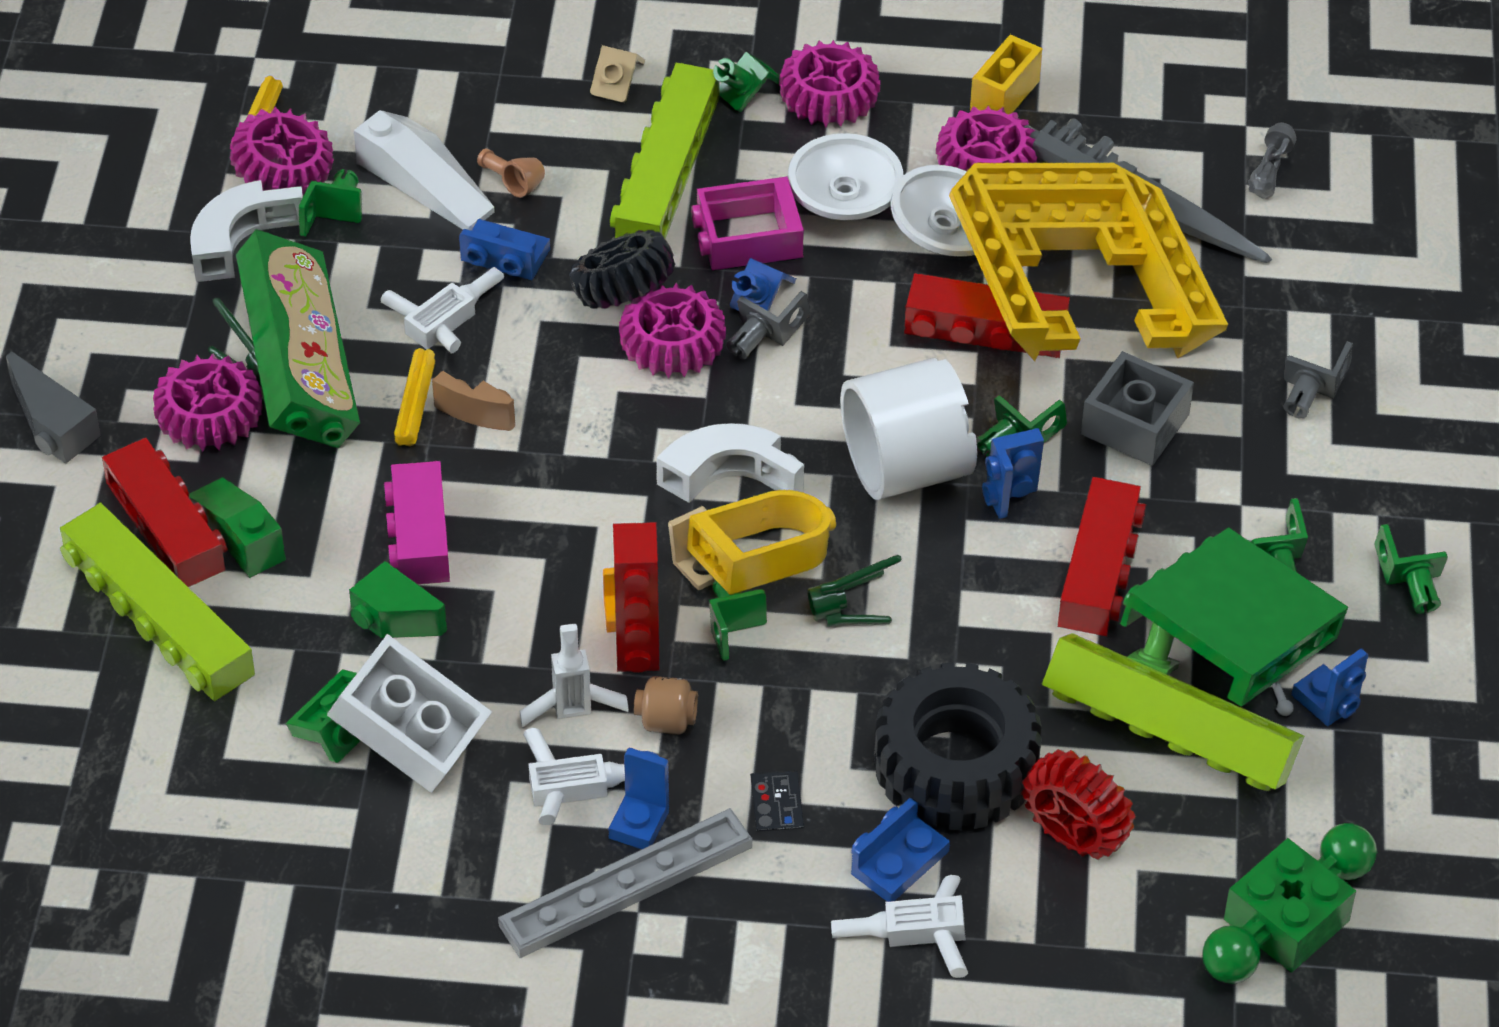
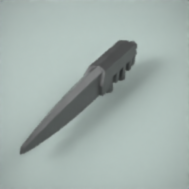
[1024,118,1272,263]

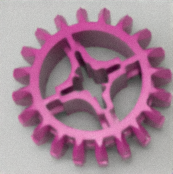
[779,39,880,127]
[936,105,1037,171]
[230,107,334,196]
[619,282,726,379]
[153,353,263,452]

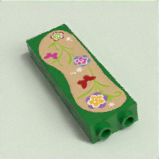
[236,229,360,448]

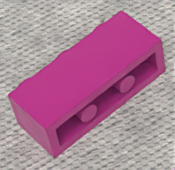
[384,461,450,584]

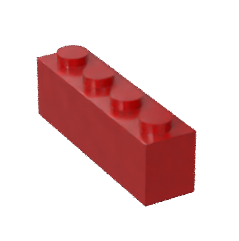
[904,273,1070,358]
[102,438,227,587]
[1057,477,1146,637]
[613,522,659,673]

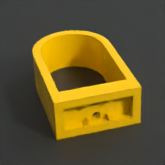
[687,490,836,595]

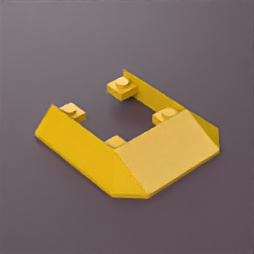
[949,163,1228,362]

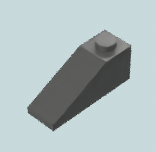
[6,351,101,464]

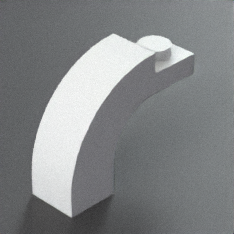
[190,180,303,282]
[656,423,804,503]

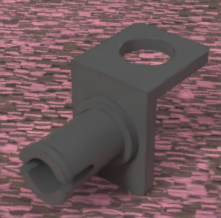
[726,291,810,360]
[1283,341,1353,418]

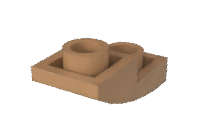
[432,371,515,431]

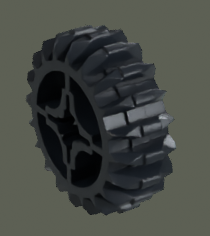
[569,230,676,309]

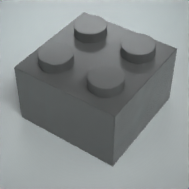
[1081,351,1194,466]

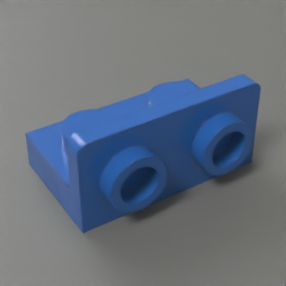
[459,219,550,280]
[982,428,1044,519]
[851,798,950,902]

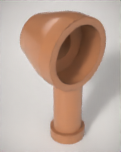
[477,149,545,198]

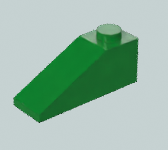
[189,477,286,578]

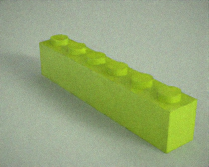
[610,62,719,239]
[60,502,255,702]
[1042,633,1305,791]

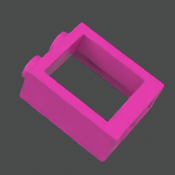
[691,176,804,270]

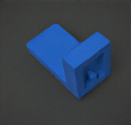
[1292,649,1368,727]
[608,748,669,849]

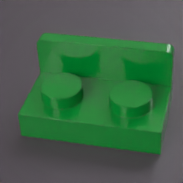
[286,669,361,763]

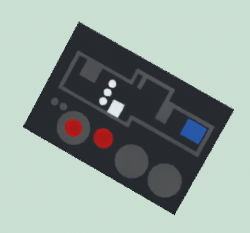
[750,771,804,830]

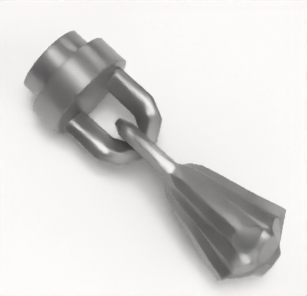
[1248,123,1296,199]

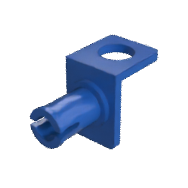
[730,258,797,311]

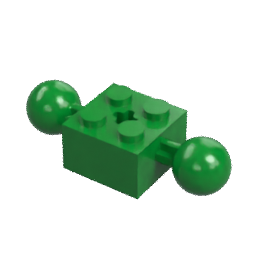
[1202,823,1377,984]

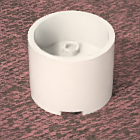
[840,358,977,500]

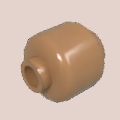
[634,676,698,735]

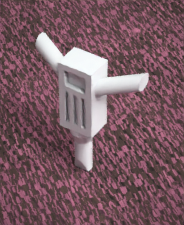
[381,267,504,353]
[520,624,628,727]
[523,728,625,825]
[831,875,968,978]

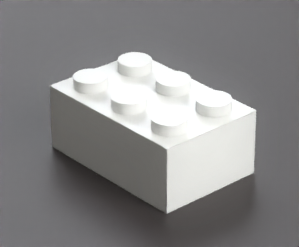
[327,634,492,793]

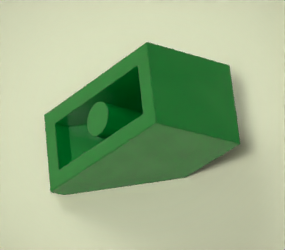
[349,561,447,638]

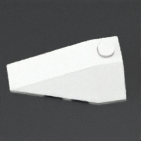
[354,110,494,230]

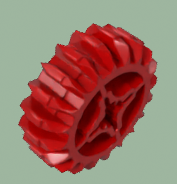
[1021,749,1136,860]

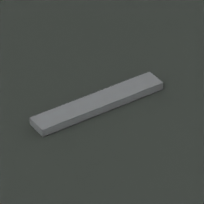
[498,808,753,958]

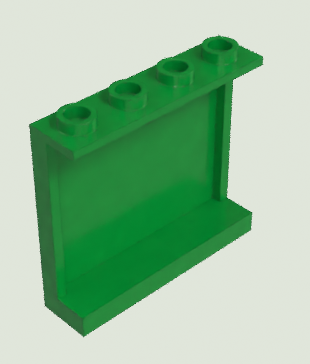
[1120,527,1348,707]

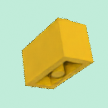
[970,34,1043,115]

